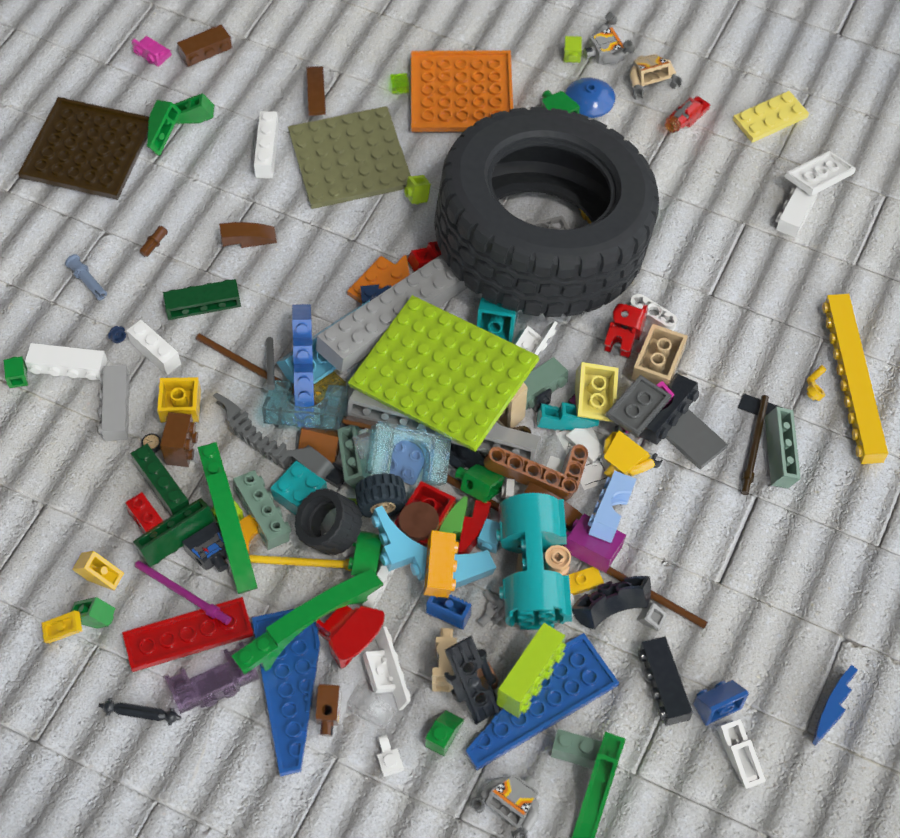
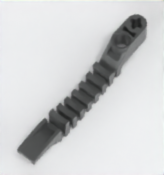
[213,393,334,480]

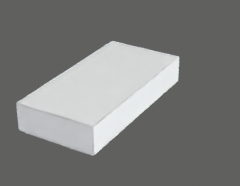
[565,428,604,464]

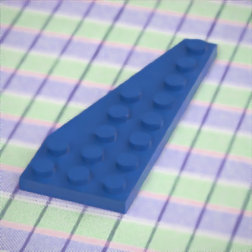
[465,633,619,771]

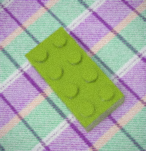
[497,623,566,718]

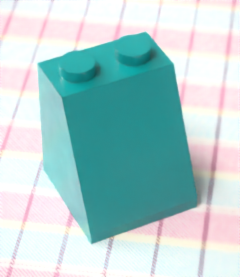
[477,297,518,343]

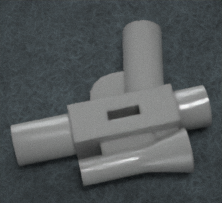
[477,589,505,627]

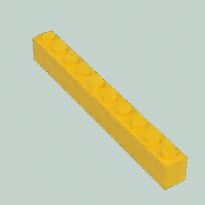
[822,294,888,464]

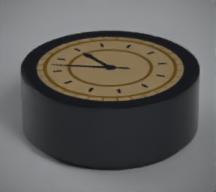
[141,433,161,453]

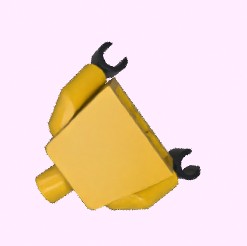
[603,425,663,477]

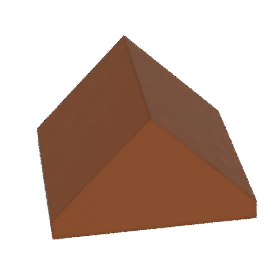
[298,423,340,463]

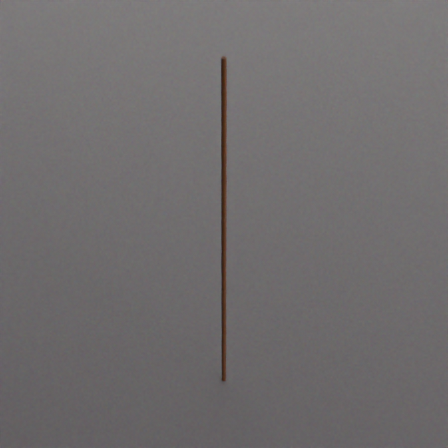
[196,333,708,629]

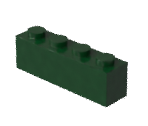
[163,279,241,320]
[130,443,190,516]
[133,498,218,567]

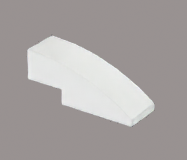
[717,719,766,789]

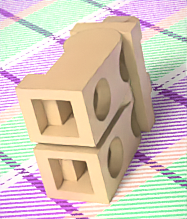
[432,628,457,692]

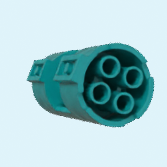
[496,493,572,630]

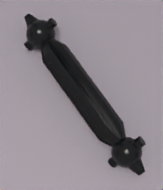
[98,698,182,726]

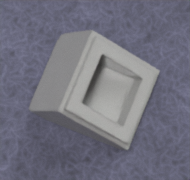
[637,602,668,631]

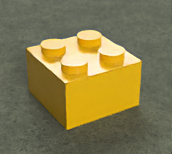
[157,377,201,423]

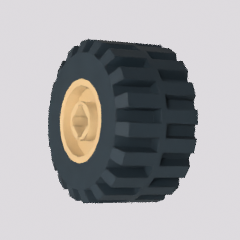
[355,473,407,518]

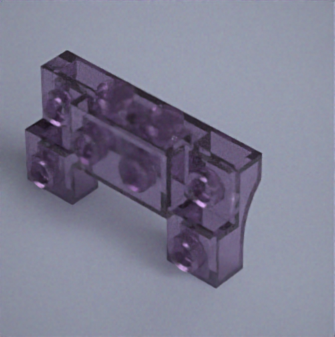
[164,642,259,714]

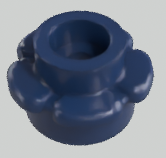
[108,326,126,343]

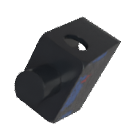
[182,522,228,572]

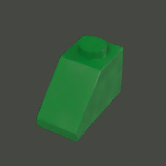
[70,597,116,629]
[425,710,464,757]

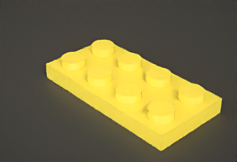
[733,91,809,143]

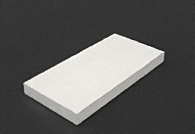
[785,151,856,196]

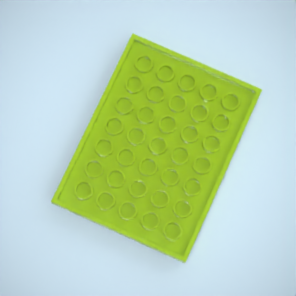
[348,295,540,452]

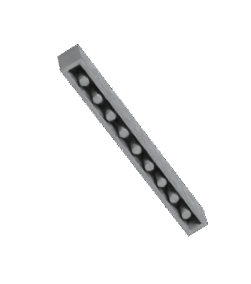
[347,390,541,461]

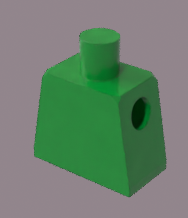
[541,90,580,114]
[455,465,505,503]

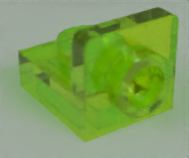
[390,73,409,94]

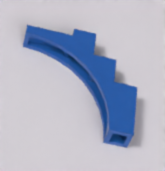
[292,304,315,423]

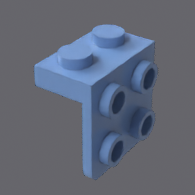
[381,433,435,485]

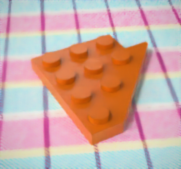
[347,255,410,304]

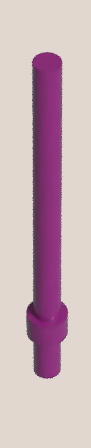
[135,560,231,625]

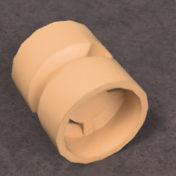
[544,545,571,575]

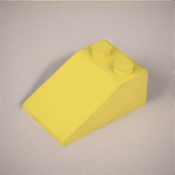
[575,362,619,422]

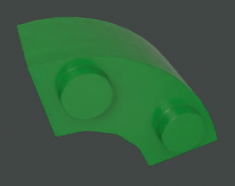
[348,531,382,576]

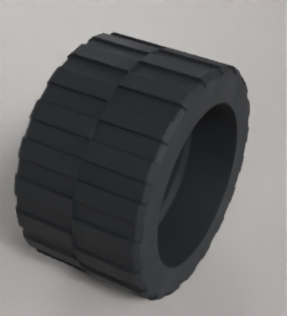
[294,488,362,555]

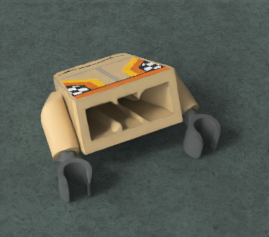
[630,54,682,100]

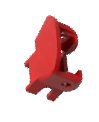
[604,303,648,358]
[316,606,385,668]

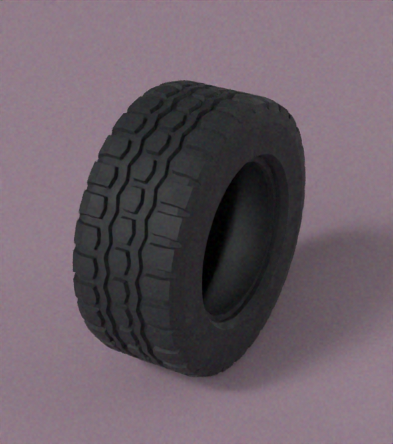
[434,107,659,317]

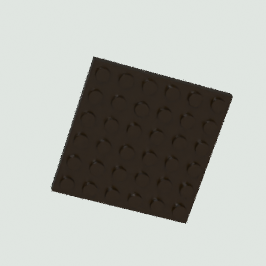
[18,97,149,200]

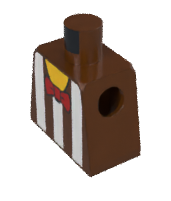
[316,684,342,737]

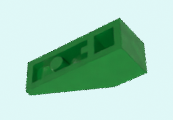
[174,93,215,124]
[147,100,181,156]

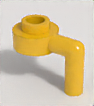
[806,365,826,401]

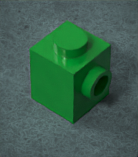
[3,356,28,388]

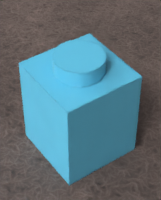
[477,519,501,554]

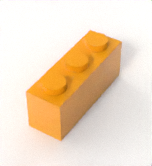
[423,530,459,598]

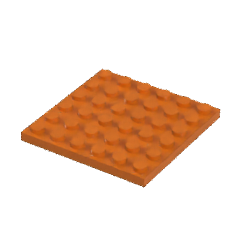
[411,50,513,132]

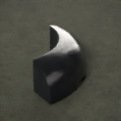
[572,576,651,630]

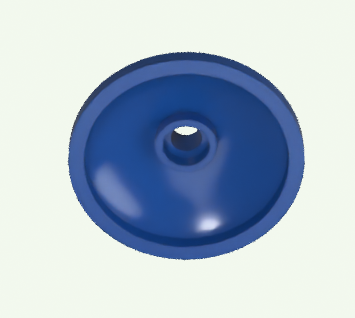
[565,77,615,118]

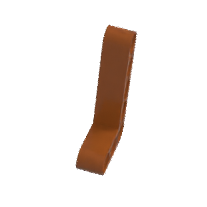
[484,444,588,501]

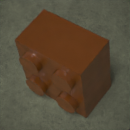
[160,412,198,467]

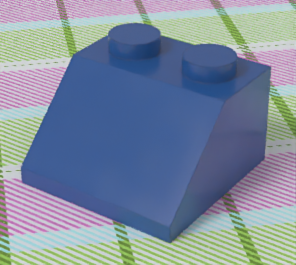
[693,680,749,726]

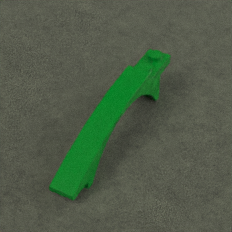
[197,442,258,594]
[232,569,384,675]
[572,732,626,838]

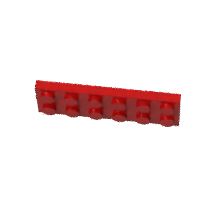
[122,597,254,672]

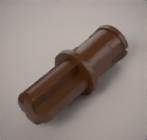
[139,226,168,257]

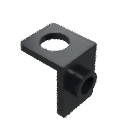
[532,388,552,412]

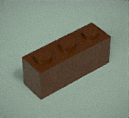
[177,24,232,67]

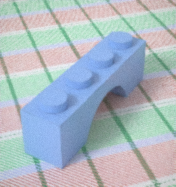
[588,470,636,543]

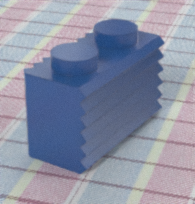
[426,594,472,630]

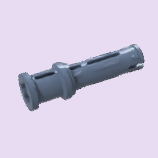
[65,254,107,300]

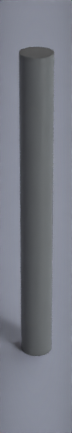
[266,337,275,390]

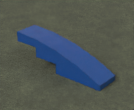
[812,664,858,746]

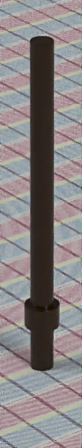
[741,395,769,495]

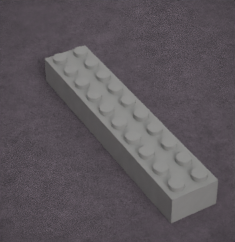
[316,254,468,373]

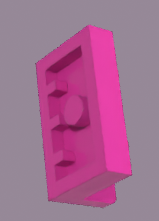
[132,36,172,67]

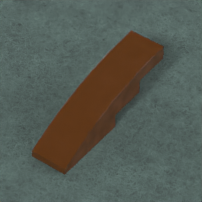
[307,66,326,116]

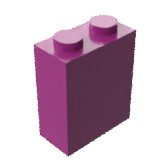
[564,513,626,573]

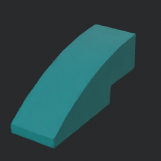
[537,402,599,430]

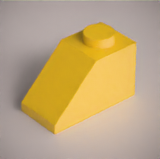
[72,551,124,590]

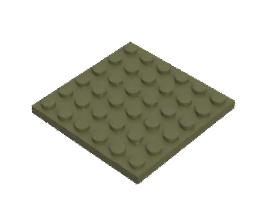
[288,106,411,209]

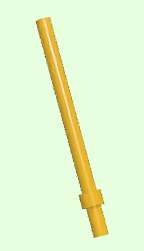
[249,555,352,571]

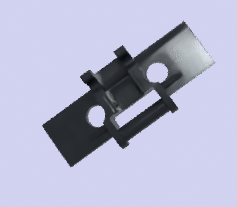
[444,635,501,725]

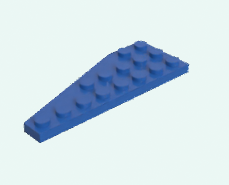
[252,609,320,776]

